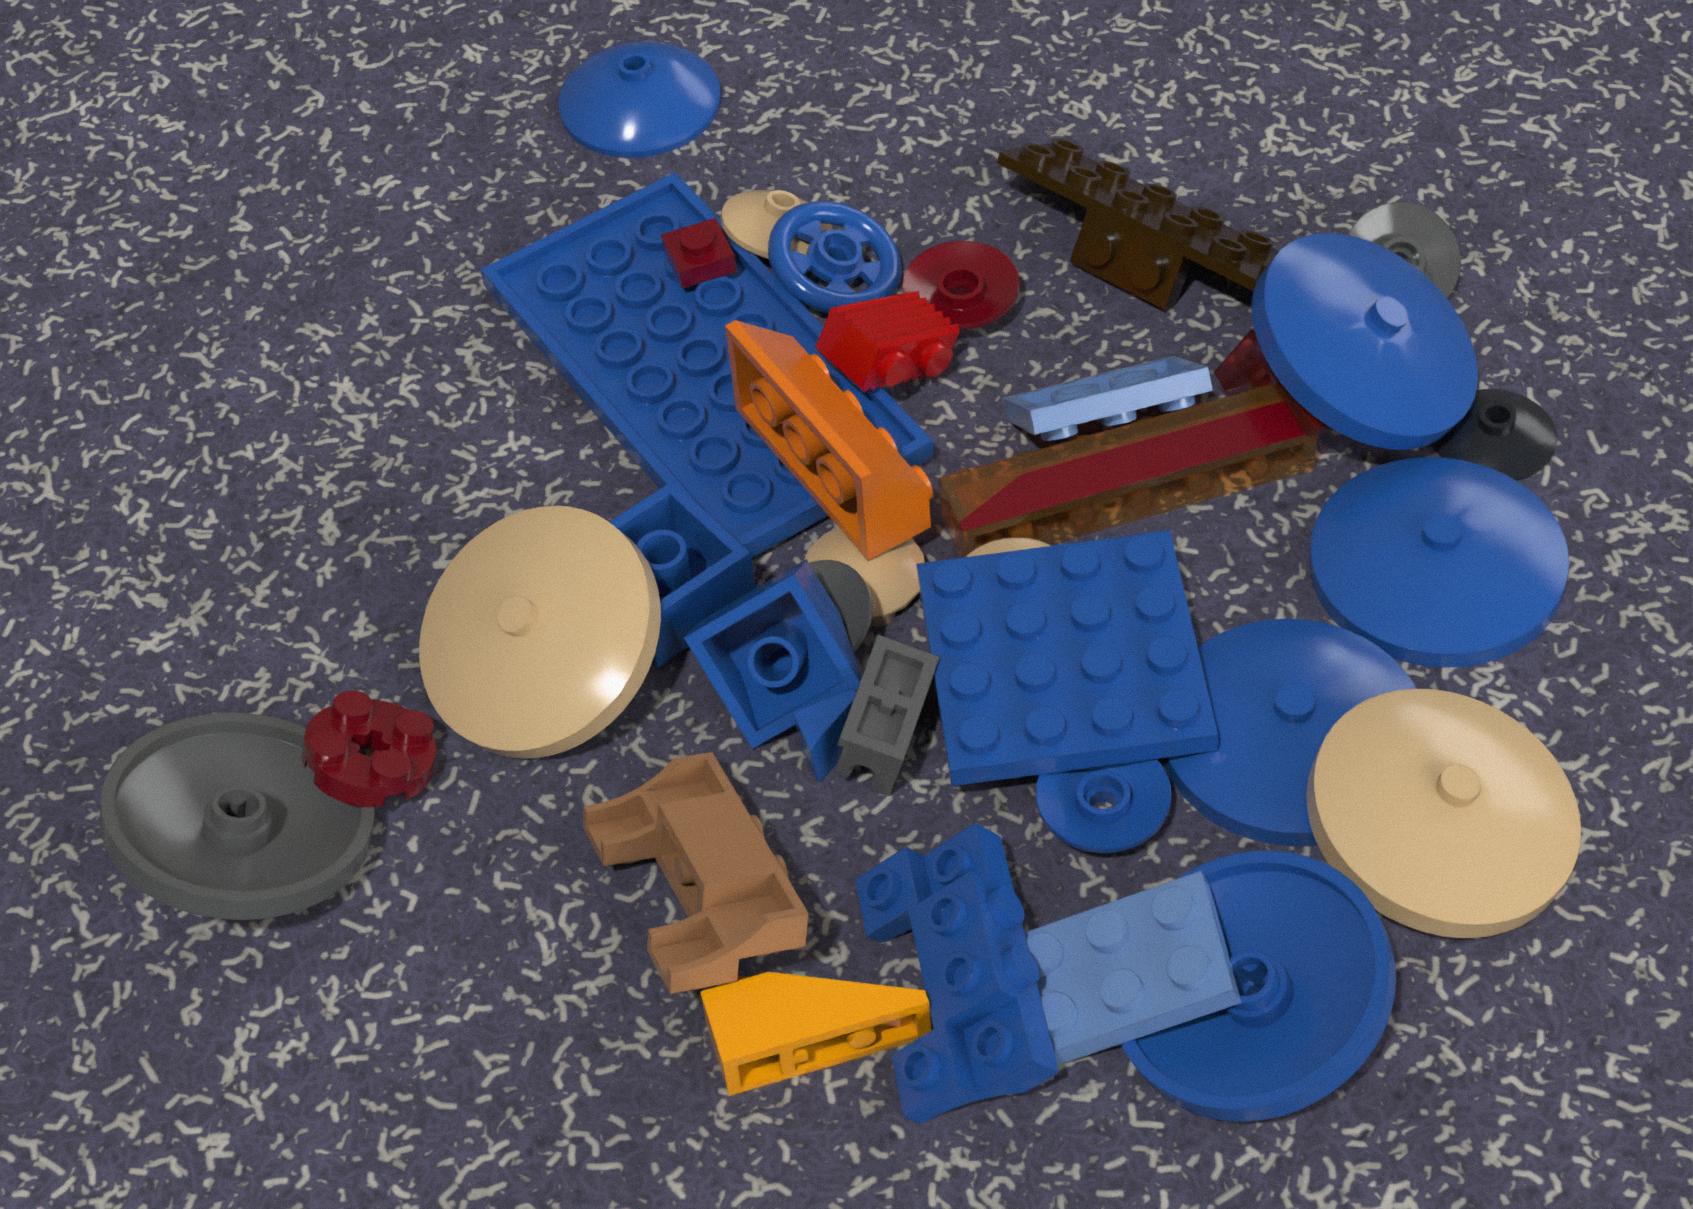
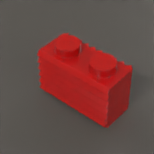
[815,291,959,393]

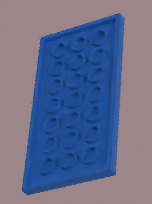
[480,172,934,558]

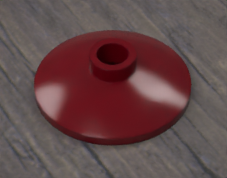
[902,241,1020,330]

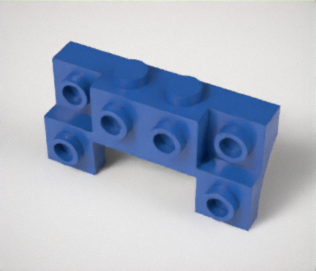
[855,823,1059,1123]

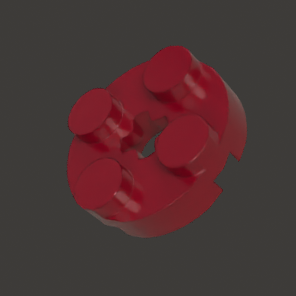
[302,691,437,807]

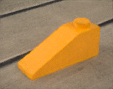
[700,972,932,1096]

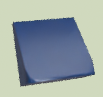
[792,688,856,782]

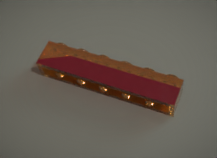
[939,382,1318,558]

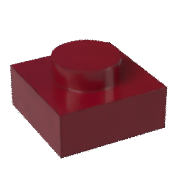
[661,218,737,289]

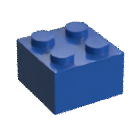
[610,481,756,668]

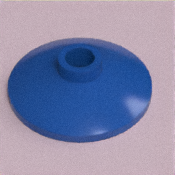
[1036,759,1171,853]

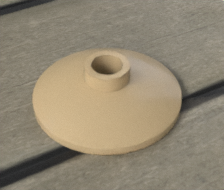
[720,190,833,259]

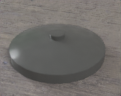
[100,713,374,920]

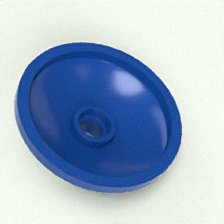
[558,40,721,158]

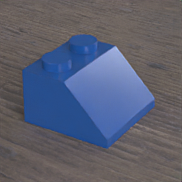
[684,559,862,749]

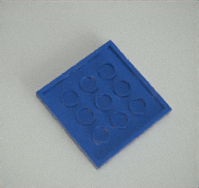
[917,530,1218,786]

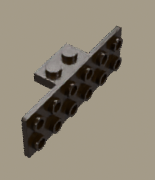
[997,138,1279,310]

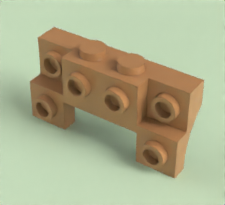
[583,752,809,994]

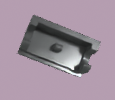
[837,635,939,796]

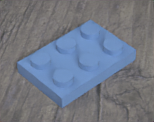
[1003,356,1213,441]
[1025,871,1242,1065]

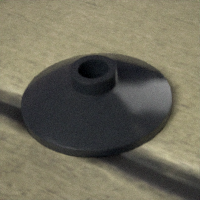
[1433,389,1557,481]

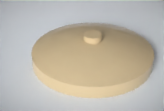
[419,506,661,759]
[1306,689,1581,938]

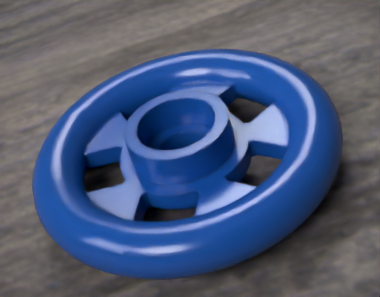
[768,201,902,314]

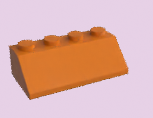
[725,320,933,561]

